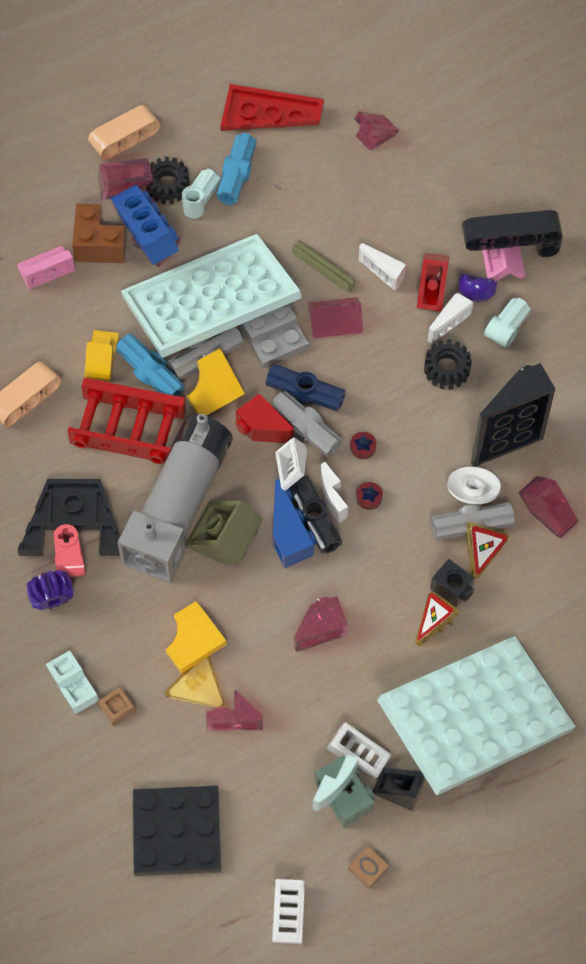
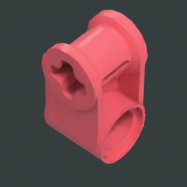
[54,524,85,578]

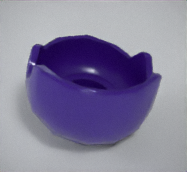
[459,273,497,302]

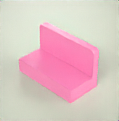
[17,246,75,289]
[482,247,526,283]

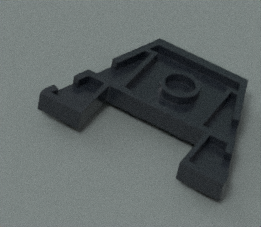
[18,479,120,556]

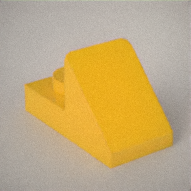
[85,330,119,382]

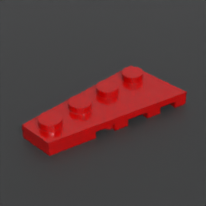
[220,84,324,131]

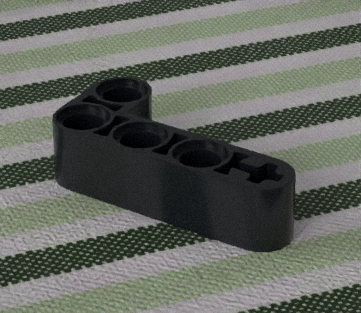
[462,210,563,257]

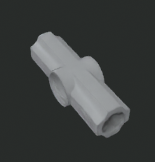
[167,327,244,381]
[271,391,342,458]
[431,502,515,541]

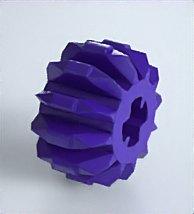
[26,570,74,610]

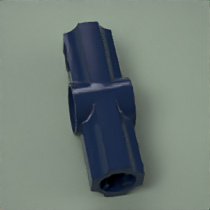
[266,364,346,412]

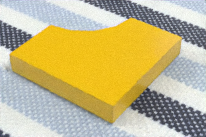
[187,348,245,416]
[165,601,227,674]

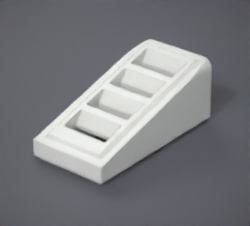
[359,243,406,291]
[427,293,473,344]
[275,437,307,491]
[326,722,392,778]
[272,879,305,944]

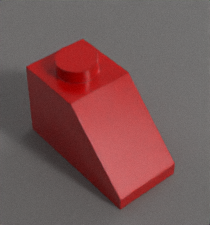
[417,253,450,311]
[235,393,294,443]

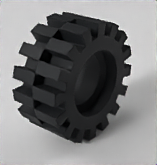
[145,157,190,204]
[424,339,472,390]

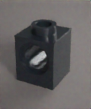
[430,558,475,607]

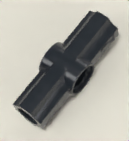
[289,475,342,554]

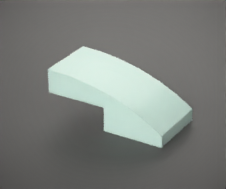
[46,651,99,714]
[313,754,358,811]

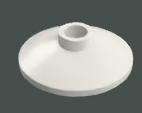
[447,467,501,504]

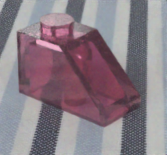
[98,158,153,200]
[518,476,579,538]
[294,596,348,652]

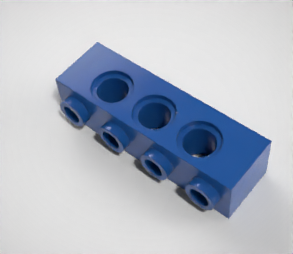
[110,184,179,265]

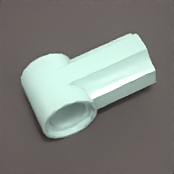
[182,168,221,219]
[484,298,531,348]

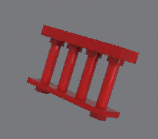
[67,378,186,464]

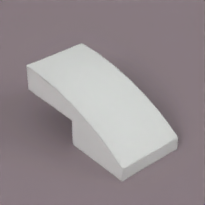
[320,462,348,523]

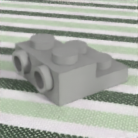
[240,304,309,368]

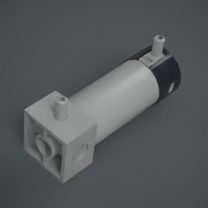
[118,414,233,584]

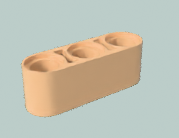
[88,105,161,160]
[0,361,61,427]

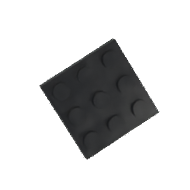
[133,786,221,876]

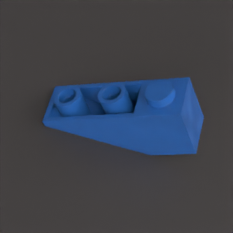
[273,479,316,568]

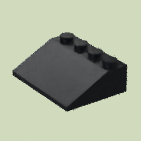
[471,363,555,467]

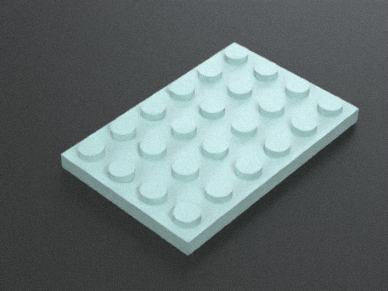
[121,234,301,358]
[377,636,576,795]

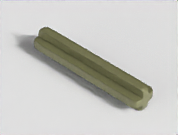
[292,241,355,292]

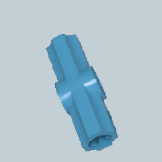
[217,133,256,205]
[116,333,185,396]

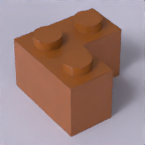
[72,203,126,263]

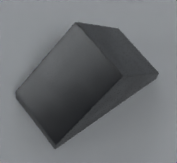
[372,768,425,811]

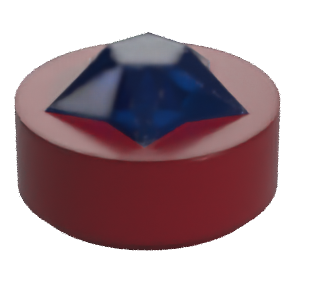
[350,432,377,459]
[356,482,383,510]

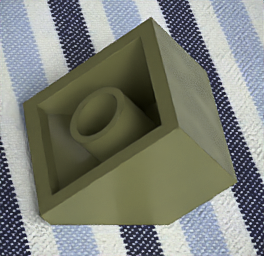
[185,500,263,563]

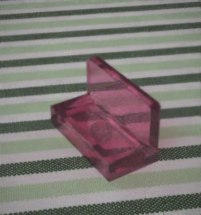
[308,297,363,338]

